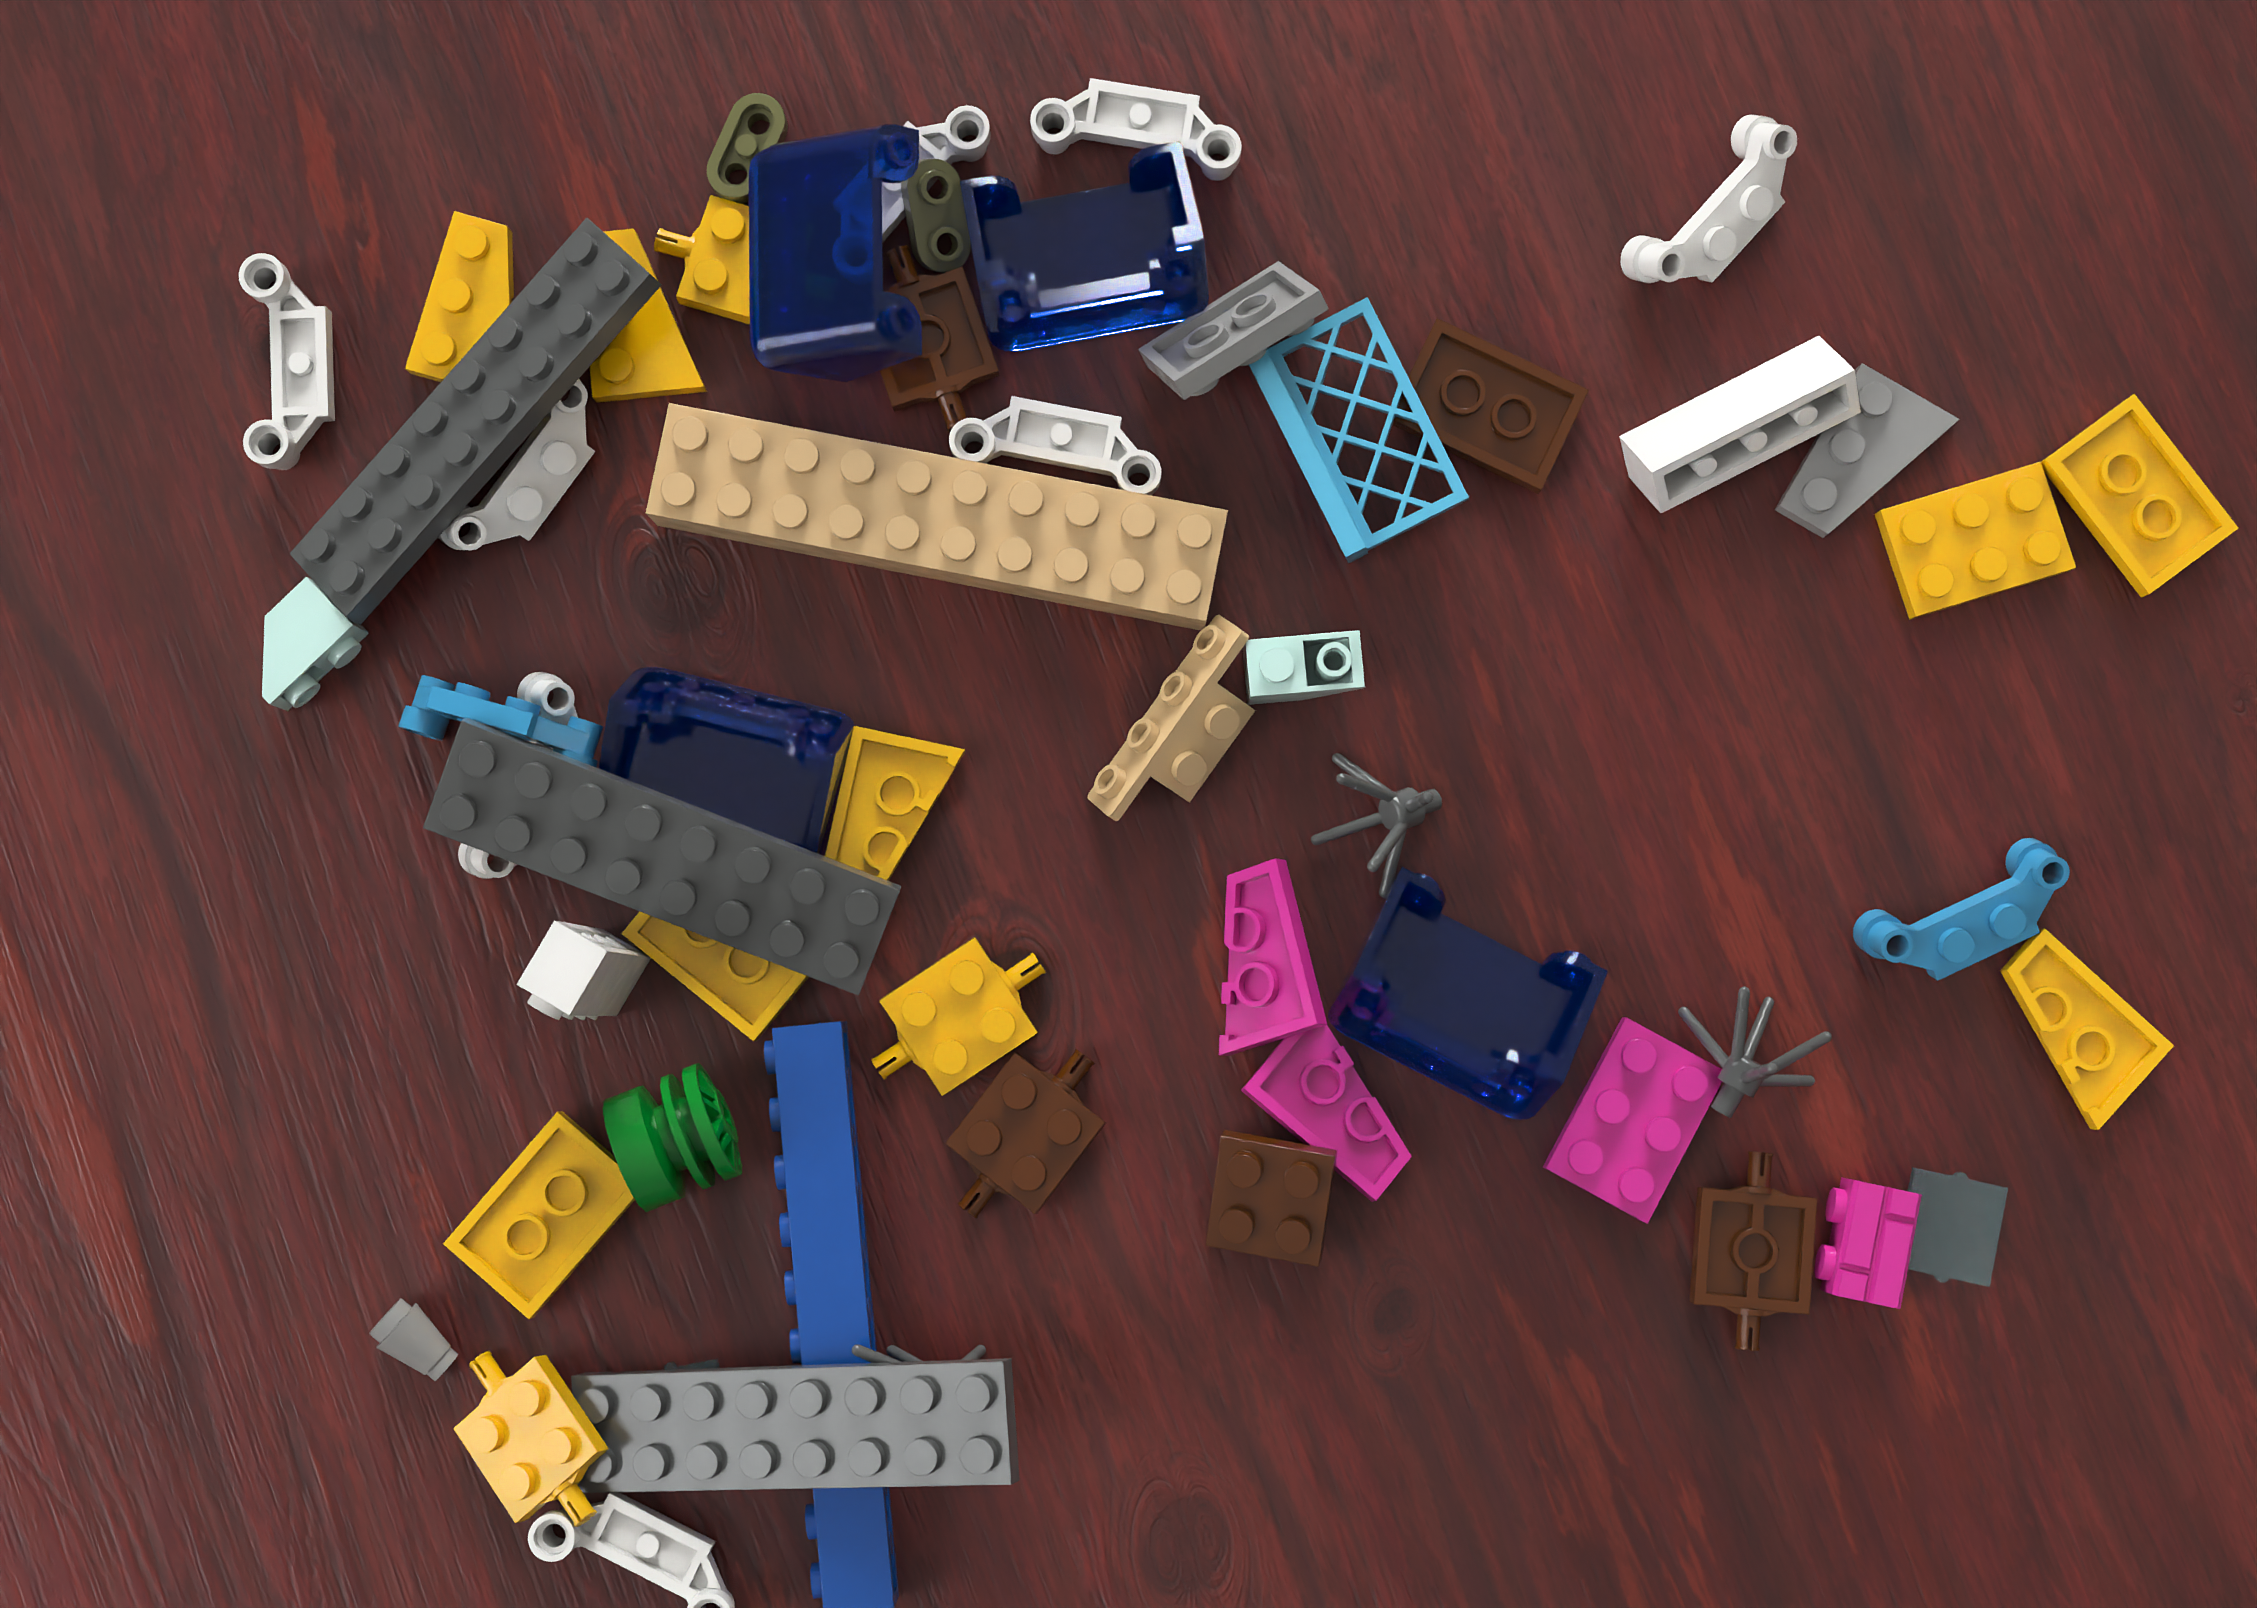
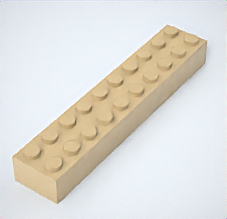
[646,403,1228,631]

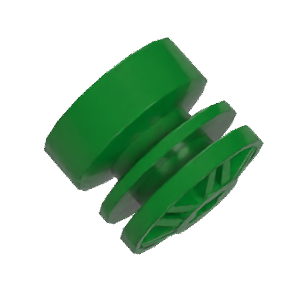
[602,1063,742,1212]

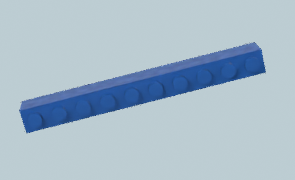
[764,1021,899,1608]

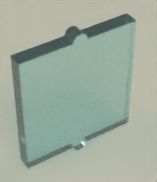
[1908,1167,2008,1287]

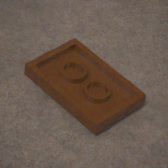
[1392,318,1589,494]

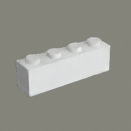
[1619,336,1861,513]
[516,920,651,1020]

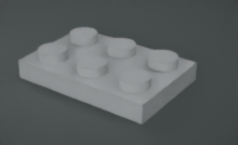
[1138,261,1329,400]

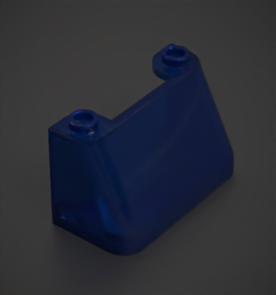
[748,124,922,382]
[960,141,1209,352]
[599,667,854,855]
[1328,867,1608,1120]

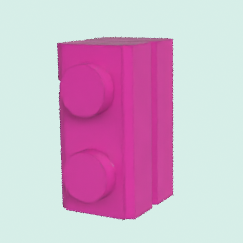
[1814,1177,1922,1309]

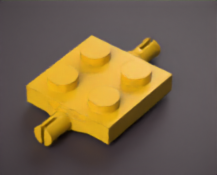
[654,195,842,334]
[871,937,1046,1096]
[453,1351,609,1527]

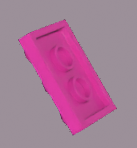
[1543,1017,1722,1224]

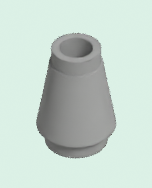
[369,1298,458,1381]

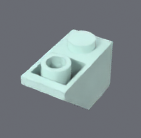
[262,577,369,711]
[1243,630,1365,705]

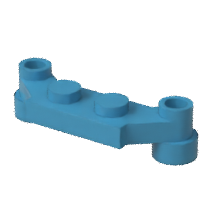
[398,675,603,767]
[1853,838,2070,981]

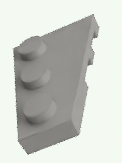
[1775,363,1960,538]

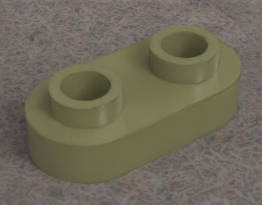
[707,93,788,204]
[901,159,971,273]

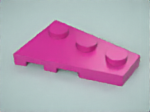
[1219,858,1327,1056]
[1241,1025,1412,1202]

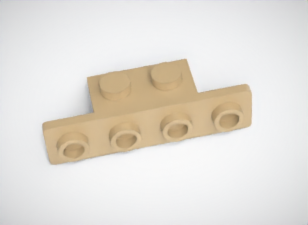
[1087,615,1256,821]

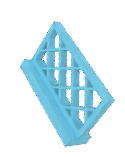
[1249,297,1469,563]

